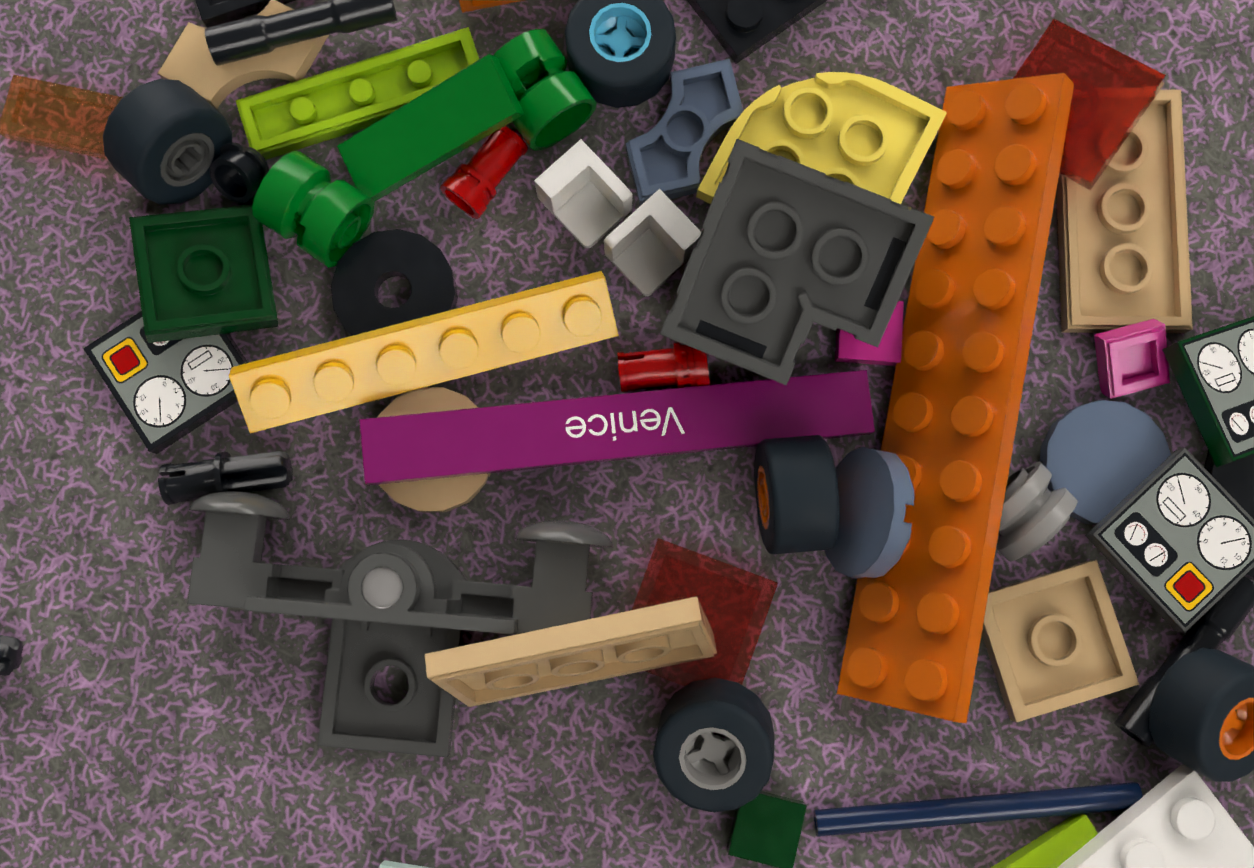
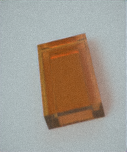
[0,75,123,160]

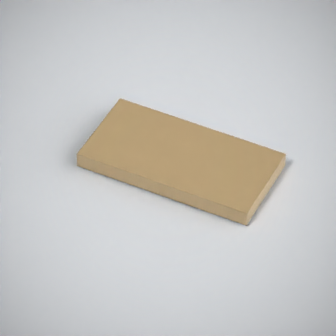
[1057,89,1193,333]
[425,596,717,707]

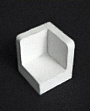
[534,139,633,248]
[604,189,702,296]

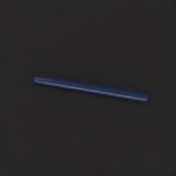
[813,782,1143,837]

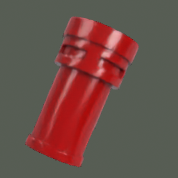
[440,126,528,219]
[617,342,710,393]

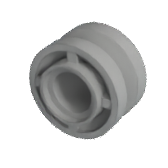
[997,462,1078,562]

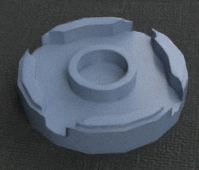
[1040,400,1171,525]
[825,447,915,579]

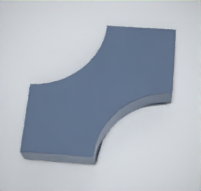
[626,59,743,206]

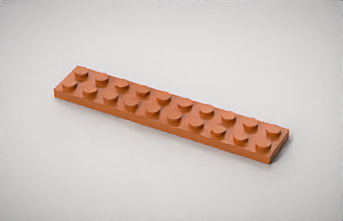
[837,73,1074,723]

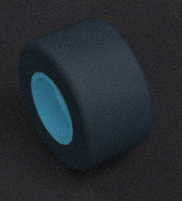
[564,0,676,108]

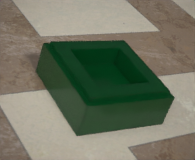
[726,791,807,868]

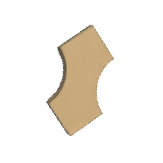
[158,0,329,109]

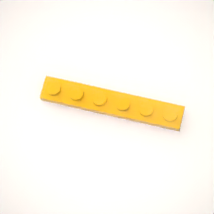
[229,271,619,434]

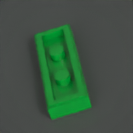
[337,54,525,202]

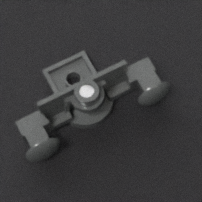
[187,492,613,757]

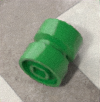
[494,29,597,151]
[252,151,375,268]

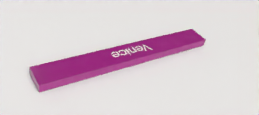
[359,370,875,486]

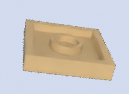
[982,560,1139,722]

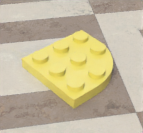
[696,72,947,204]

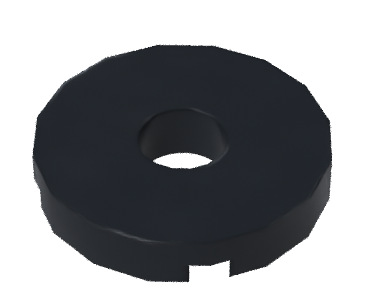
[331,229,458,336]

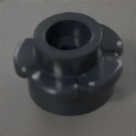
[210,142,269,203]

